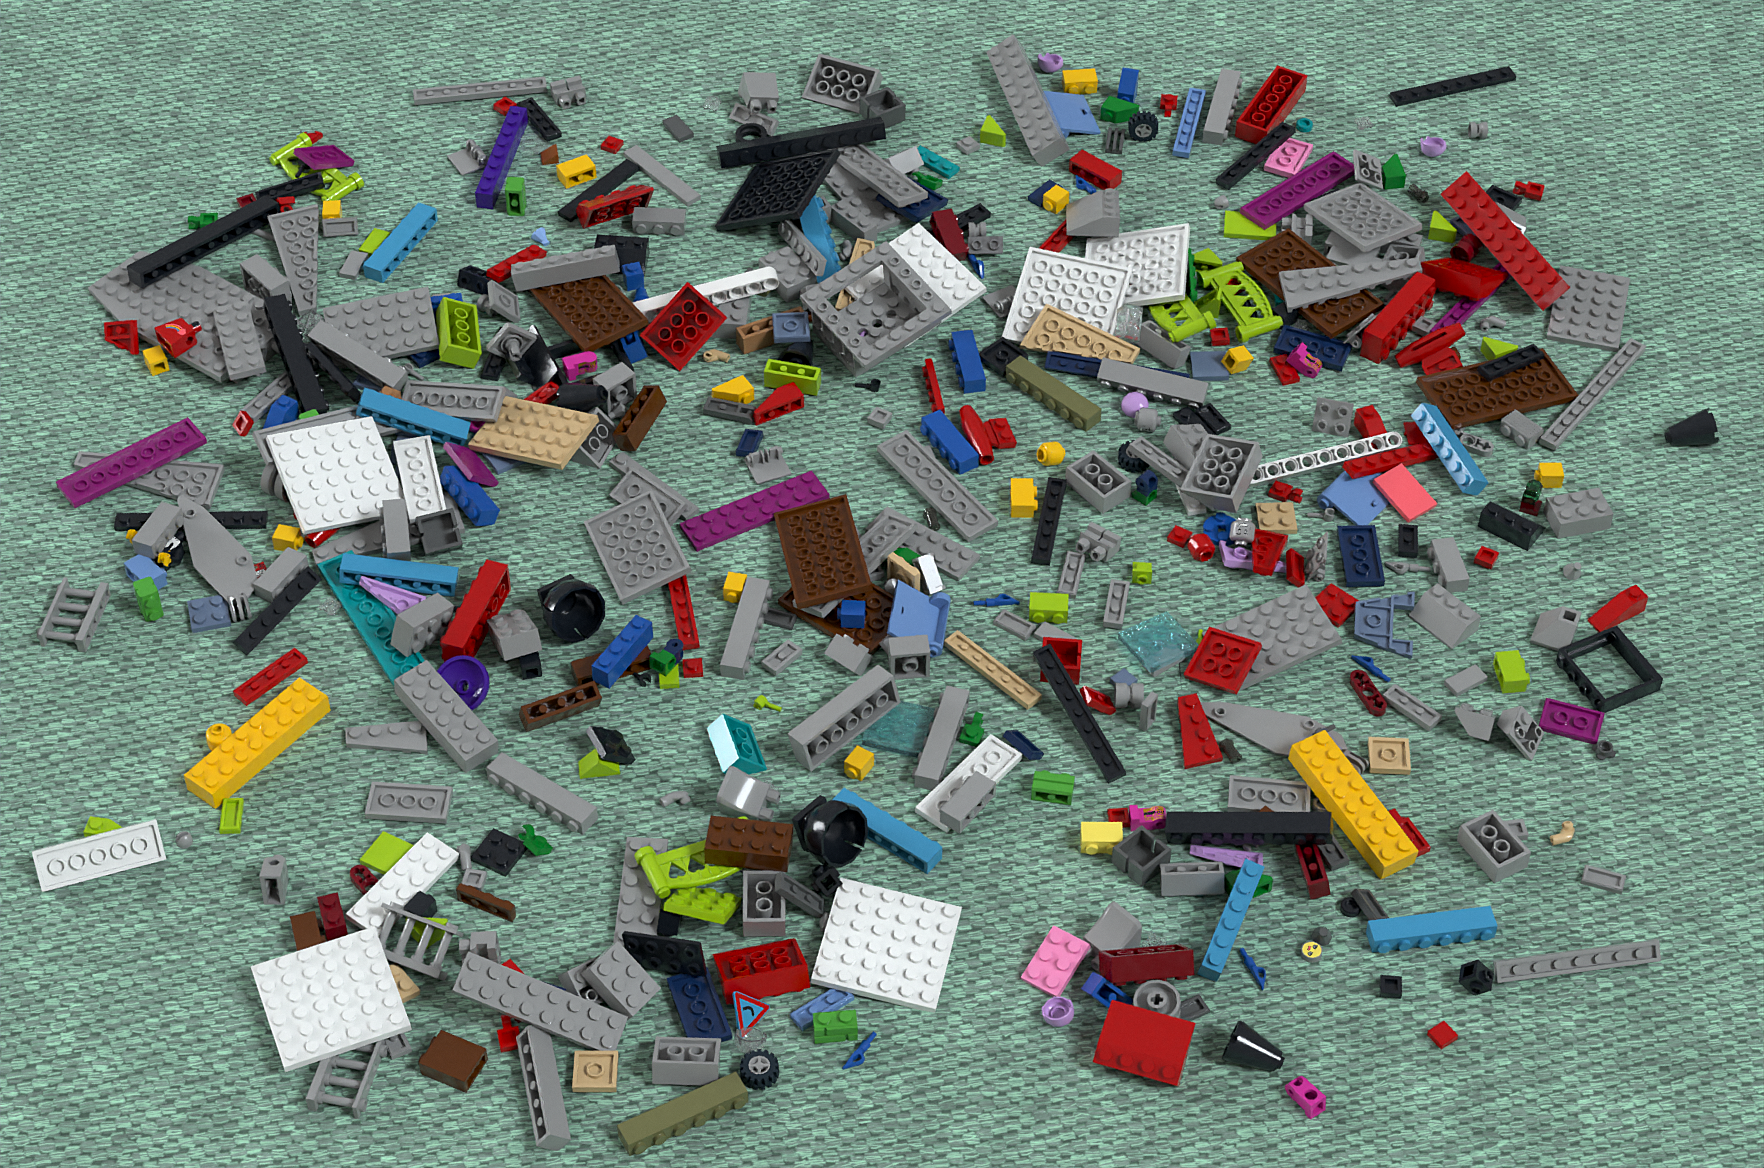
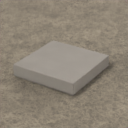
[487,280,520,323]

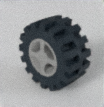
[1128,111,1158,142]
[1118,440,1150,473]
[740,1049,779,1090]

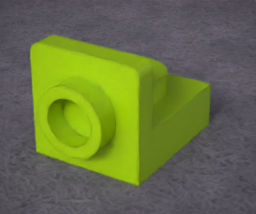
[1132,562,1152,585]

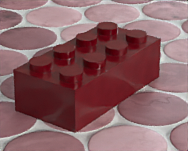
[1099,943,1194,986]

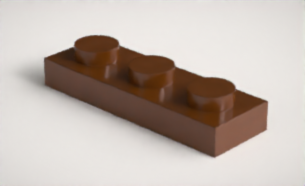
[456,883,516,922]

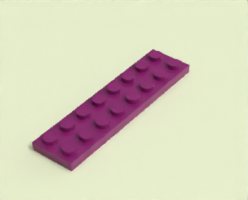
[1240,151,1355,230]
[56,417,207,508]
[679,470,830,552]

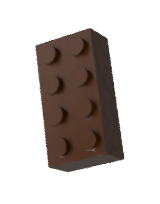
[704,815,793,872]

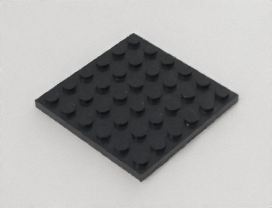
[714,148,841,232]

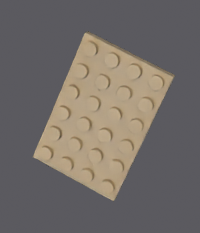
[468,396,599,470]

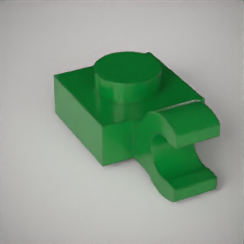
[912,171,943,191]
[188,213,218,229]
[959,712,985,747]
[518,824,553,856]

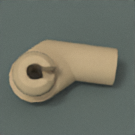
[703,349,730,362]
[1550,821,1575,845]

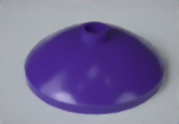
[437,655,490,711]

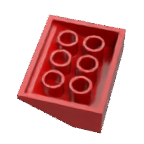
[576,185,654,229]
[1421,257,1508,301]
[640,282,728,371]
[713,938,810,1005]
[1093,1000,1196,1086]

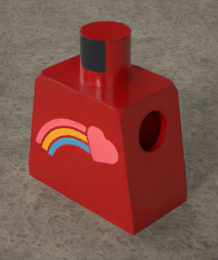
[154,318,202,358]

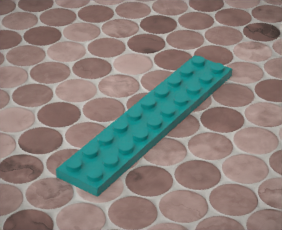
[317,550,425,686]

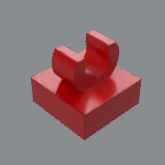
[275,196,295,213]

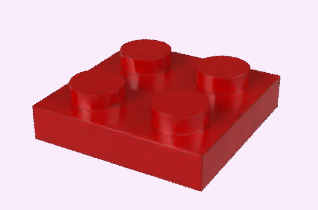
[1315,583,1359,628]

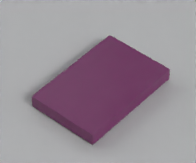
[293,145,355,170]
[443,442,499,487]
[1538,698,1605,745]

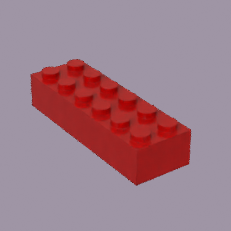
[1235,65,1308,144]
[1360,271,1436,364]
[440,559,511,662]

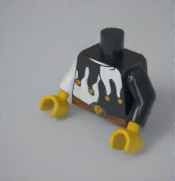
[126,529,187,572]

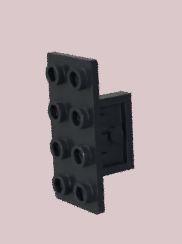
[505,325,560,392]
[622,931,707,977]

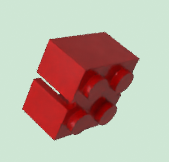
[1040,637,1082,685]

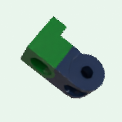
[1132,470,1158,506]
[649,639,684,676]

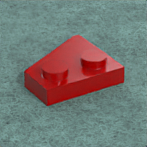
[104,320,139,355]

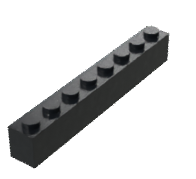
[263,294,329,415]
[1165,812,1333,845]

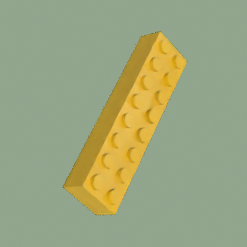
[184,677,331,809]
[1288,730,1418,880]

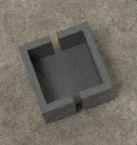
[859,87,906,128]
[415,508,463,557]
[1111,825,1172,887]

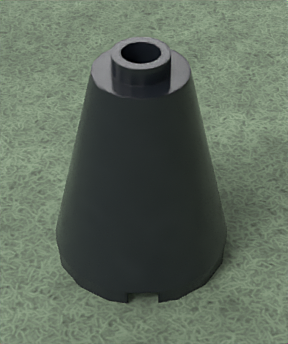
[778,339,814,366]
[557,383,608,413]
[1664,408,1719,446]
[1222,1020,1285,1072]

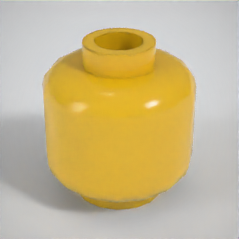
[1037,441,1065,466]
[206,723,232,751]

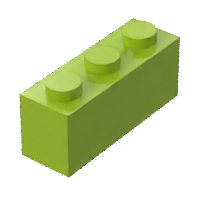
[764,359,821,396]

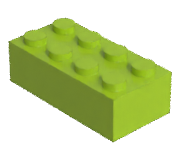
[435,297,482,369]

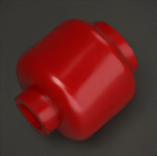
[1187,533,1215,562]

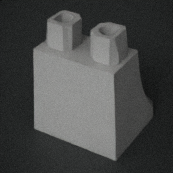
[738,72,779,114]
[716,766,781,822]
[1083,901,1142,972]

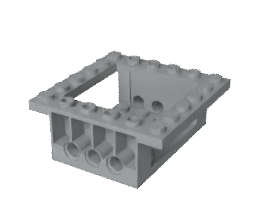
[800,241,952,377]

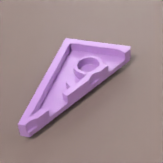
[1219,540,1287,573]
[359,576,426,614]
[1190,845,1263,868]

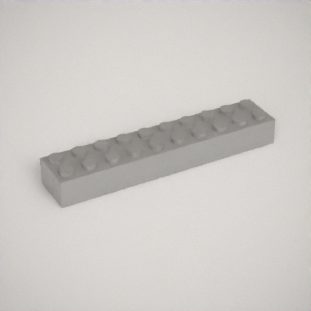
[986,34,1070,167]

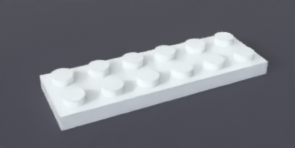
[393,435,446,525]
[915,734,1022,833]
[32,819,166,892]
[346,832,459,937]

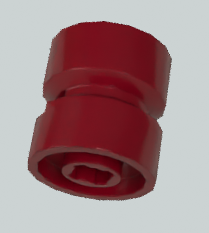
[1450,234,1483,262]

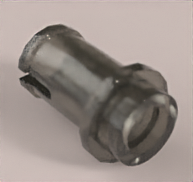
[1407,184,1429,203]
[923,507,941,531]
[1219,738,1242,764]

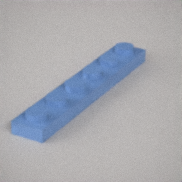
[1172,88,1206,158]

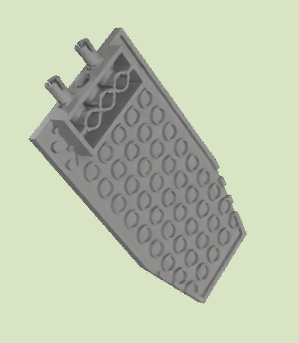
[88,251,299,383]

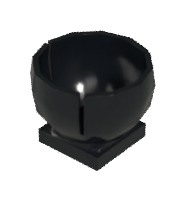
[537,574,605,643]
[792,795,868,868]

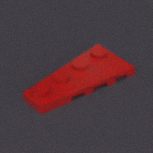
[1251,528,1289,576]
[1177,693,1223,769]

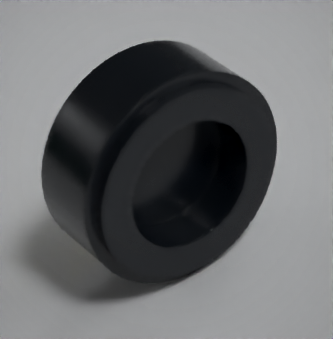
[1340,897,1361,918]

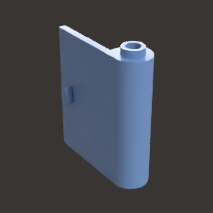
[1044,91,1101,139]
[1317,470,1390,525]
[887,580,951,658]

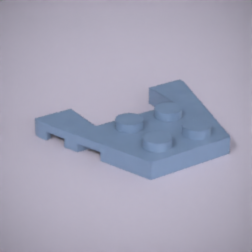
[1354,592,1415,659]

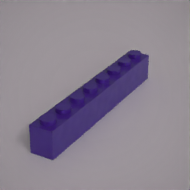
[475,106,528,209]

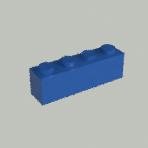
[948,330,986,394]
[920,410,979,475]
[440,465,500,526]
[591,615,653,689]

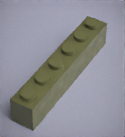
[1005,355,1102,432]
[617,1072,748,1156]

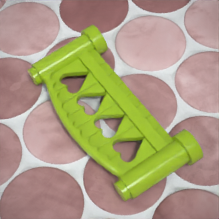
[269,132,364,203]
[1197,261,1283,344]
[1148,293,1217,343]
[634,816,748,898]

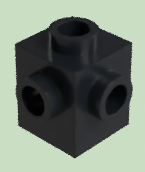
[809,863,843,897]
[1458,960,1494,996]

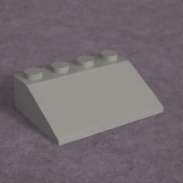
[802,53,883,114]
[1066,188,1120,237]
[1180,434,1263,513]

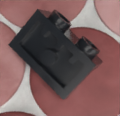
[457,265,499,295]

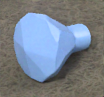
[531,227,550,247]

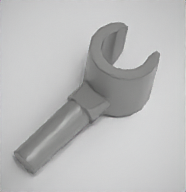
[402,363,425,381]
[1307,508,1335,522]

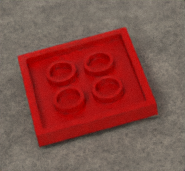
[1183,627,1262,695]

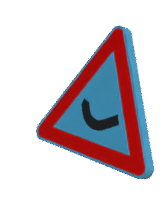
[732,991,770,1038]

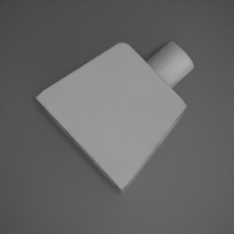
[259,855,289,905]

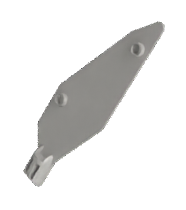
[177,496,257,622]
[1200,702,1369,775]

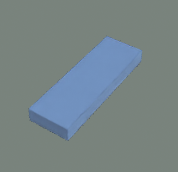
[790,988,854,1032]

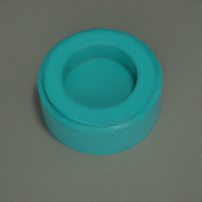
[1296,118,1313,133]

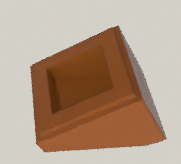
[540,144,559,165]

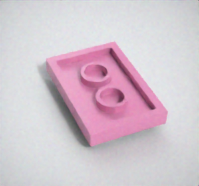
[1264,138,1313,178]
[1021,925,1090,997]

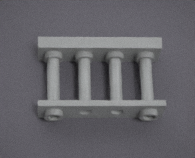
[37,577,111,652]
[379,901,464,981]
[306,1039,388,1119]

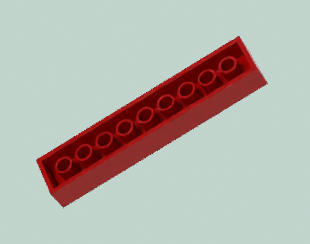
[1440,171,1570,311]

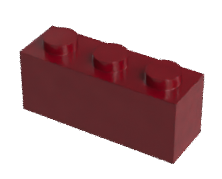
[929,208,969,262]
[1294,844,1331,900]

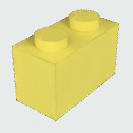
[1080,822,1123,855]

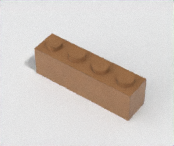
[736,306,804,354]

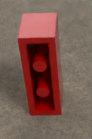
[1069,150,1122,190]

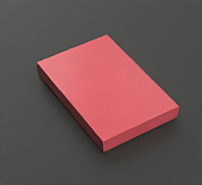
[1372,463,1437,523]

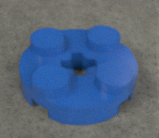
[1203,512,1236,546]

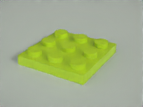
[664,887,742,925]

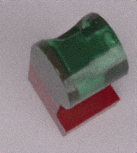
[1519,480,1543,517]

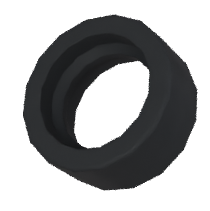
[735,123,767,142]

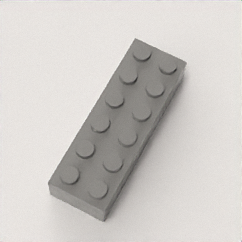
[394,660,498,773]
[788,665,901,771]

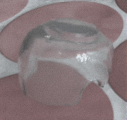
[734,1027,767,1054]

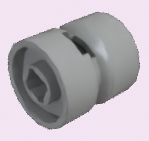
[1114,683,1144,709]

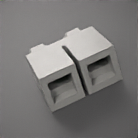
[550,75,586,109]
[1281,213,1313,245]
[1076,522,1122,562]
[459,931,501,964]

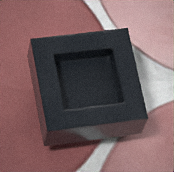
[1379,975,1402,999]

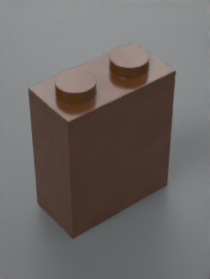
[418,1030,488,1093]

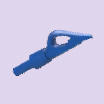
[1075,175,1097,194]
[967,253,984,279]
[973,594,1020,607]
[1351,655,1391,682]
[1239,948,1266,991]
[842,1031,877,1070]

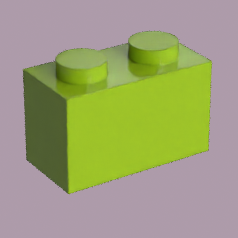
[1029,592,1069,624]
[1493,650,1530,694]

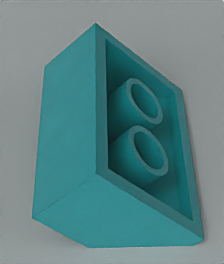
[707,713,767,775]

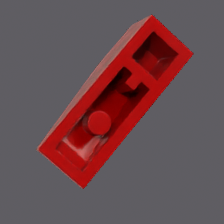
[754,382,804,426]
[1354,405,1392,450]
[1588,584,1649,632]

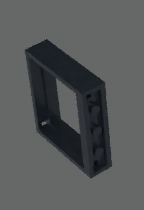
[548,339,634,386]
[1556,625,1663,713]

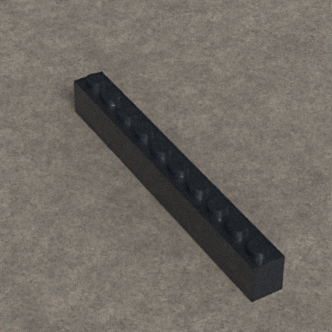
[716,117,886,168]
[127,196,280,289]

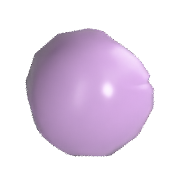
[1037,53,1063,73]
[1420,136,1446,157]
[1121,392,1149,418]
[1042,996,1074,1027]

